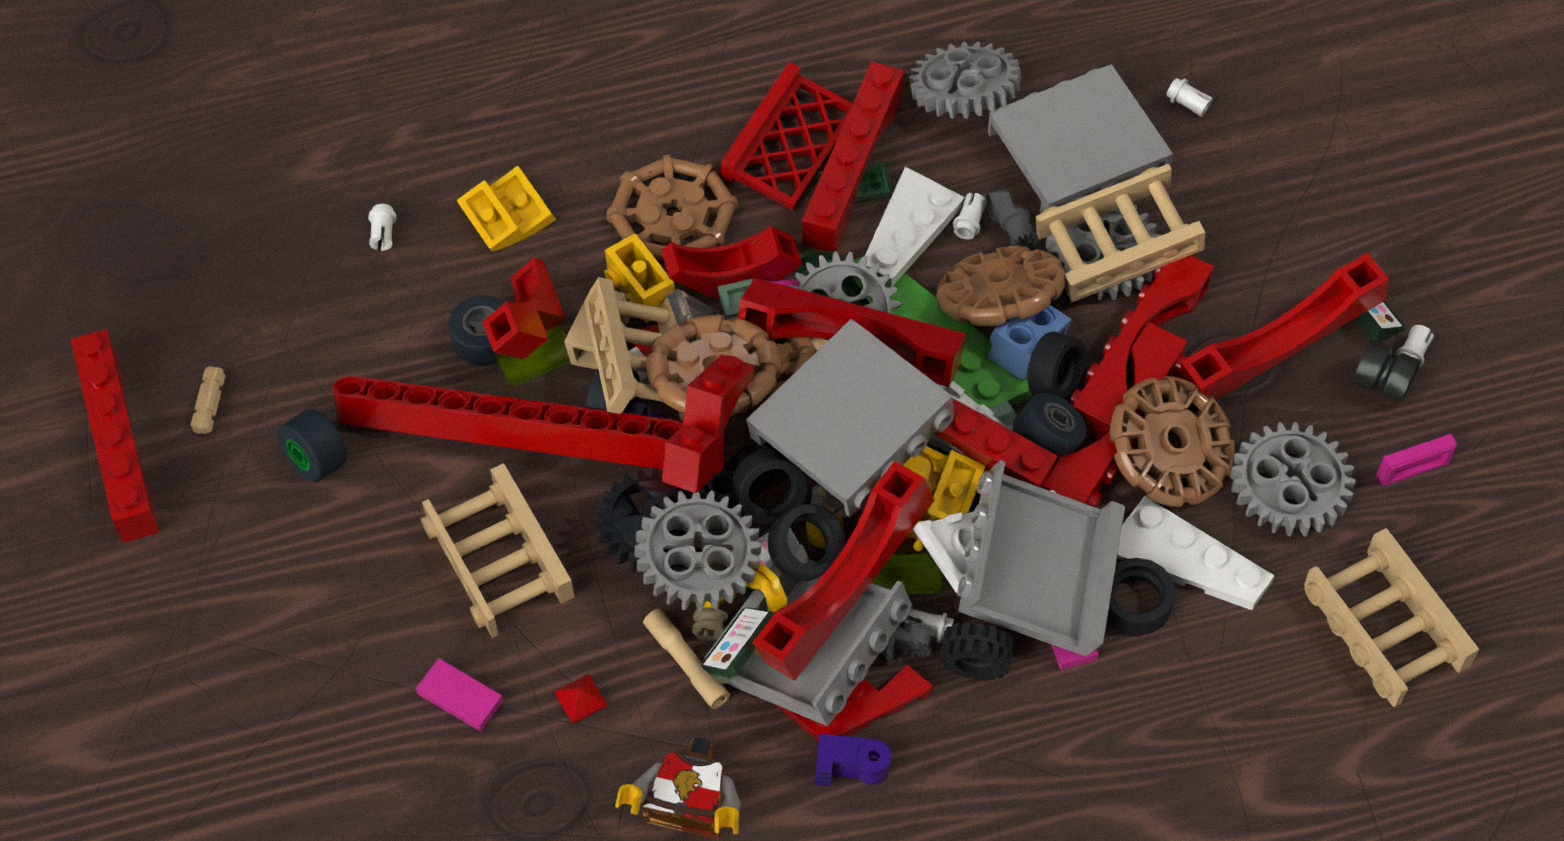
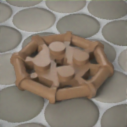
[606,154,738,260]

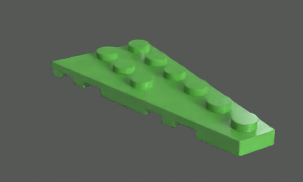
[849,257,1033,408]

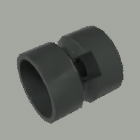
[1353,339,1421,403]

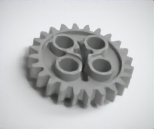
[909,42,1021,118]
[1045,204,1161,300]
[788,251,901,338]
[1230,422,1356,537]
[634,491,762,611]

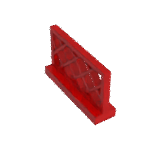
[719,62,853,211]

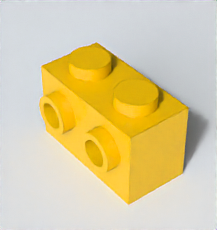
[604,233,675,323]

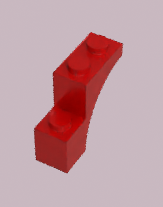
[661,226,802,299]
[482,258,566,360]
[662,355,755,493]

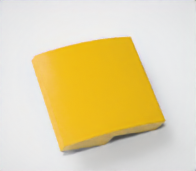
[456,166,556,252]
[903,446,986,522]

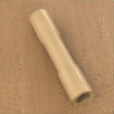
[643,608,730,709]

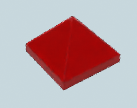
[554,673,607,725]

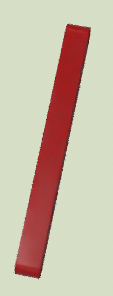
[332,376,725,474]

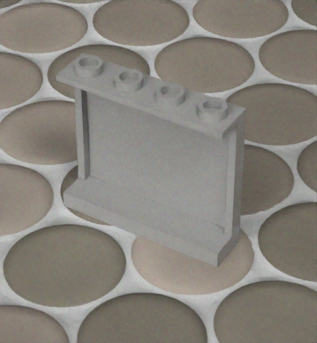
[988,64,1173,214]
[746,319,954,517]
[957,460,1125,656]
[704,541,913,727]

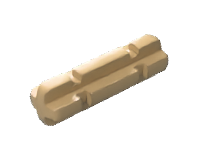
[190,366,225,435]

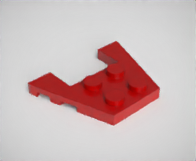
[776,665,933,742]

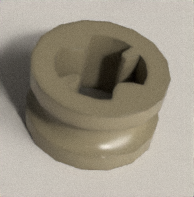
[692,608,728,640]

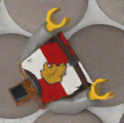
[615,738,741,839]

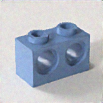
[988,305,1072,381]

